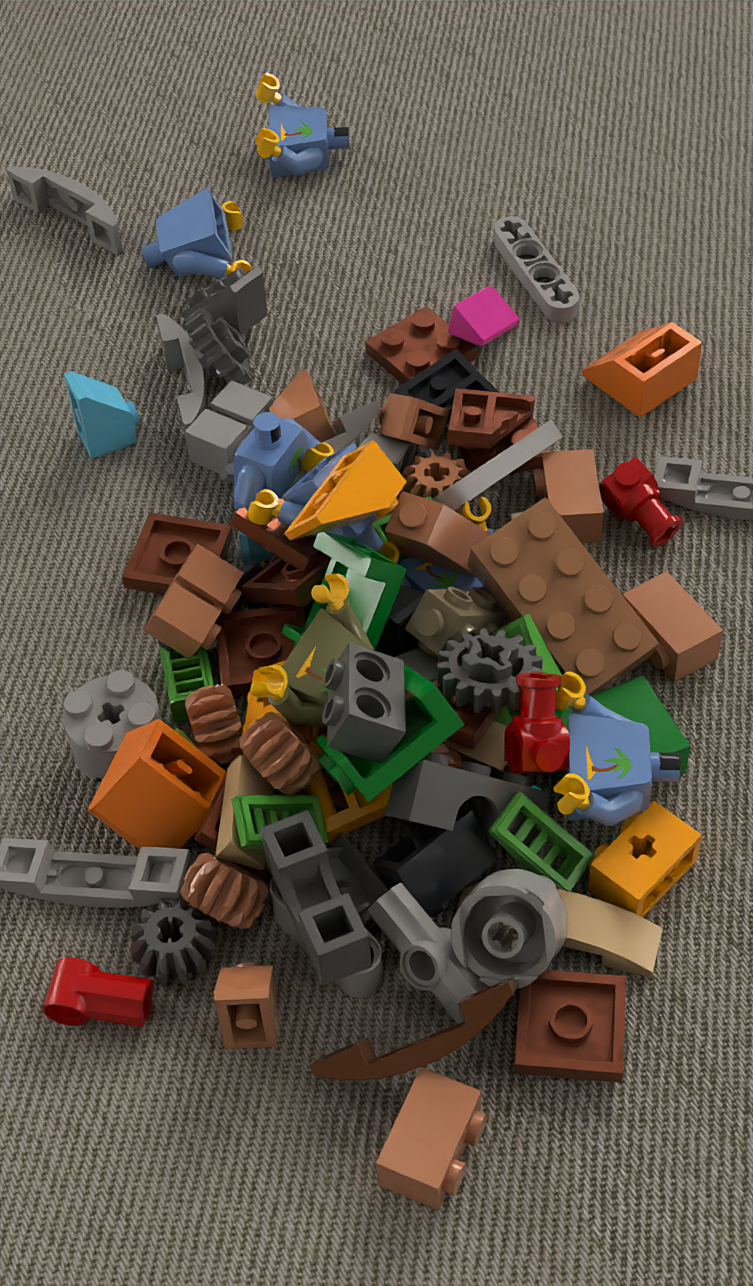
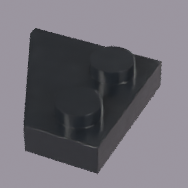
[394,349,500,422]

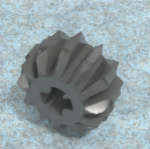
[129,898,216,988]

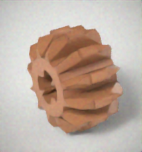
[401,451,471,514]
[185,684,244,765]
[239,712,323,795]
[180,853,270,929]

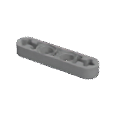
[494,216,579,323]
[433,419,563,511]

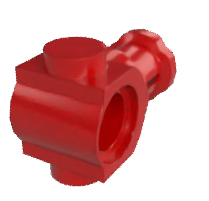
[599,457,683,547]
[504,672,570,774]

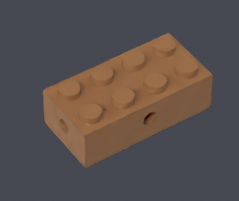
[467,497,660,696]

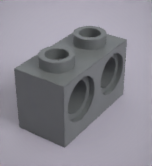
[322,642,406,764]

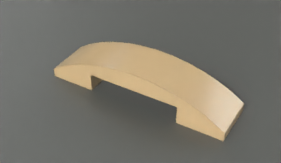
[456,881,663,977]

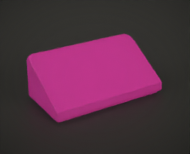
[448,286,520,347]

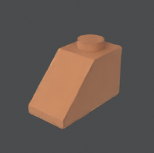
[268,369,336,443]
[379,393,450,451]
[385,491,491,578]
[214,962,278,1049]

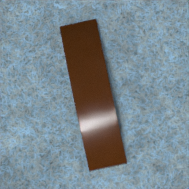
[310,977,518,1080]

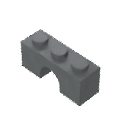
[385,752,550,847]
[260,810,372,986]

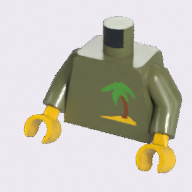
[251,574,374,727]

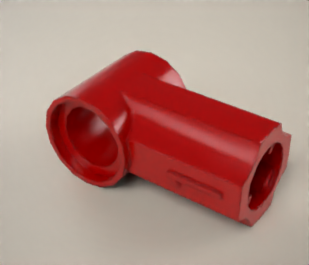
[42,957,154,1027]

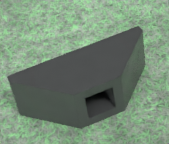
[181,265,268,335]

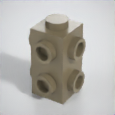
[405,587,508,657]

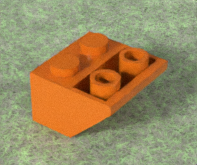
[582,322,702,417]
[87,719,227,850]

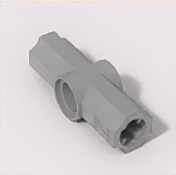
[367,883,487,1024]

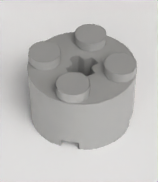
[63,670,161,781]
[451,869,568,988]

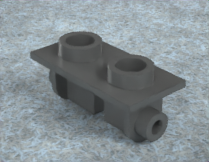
[327,832,390,938]

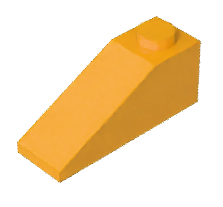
[284,440,407,540]

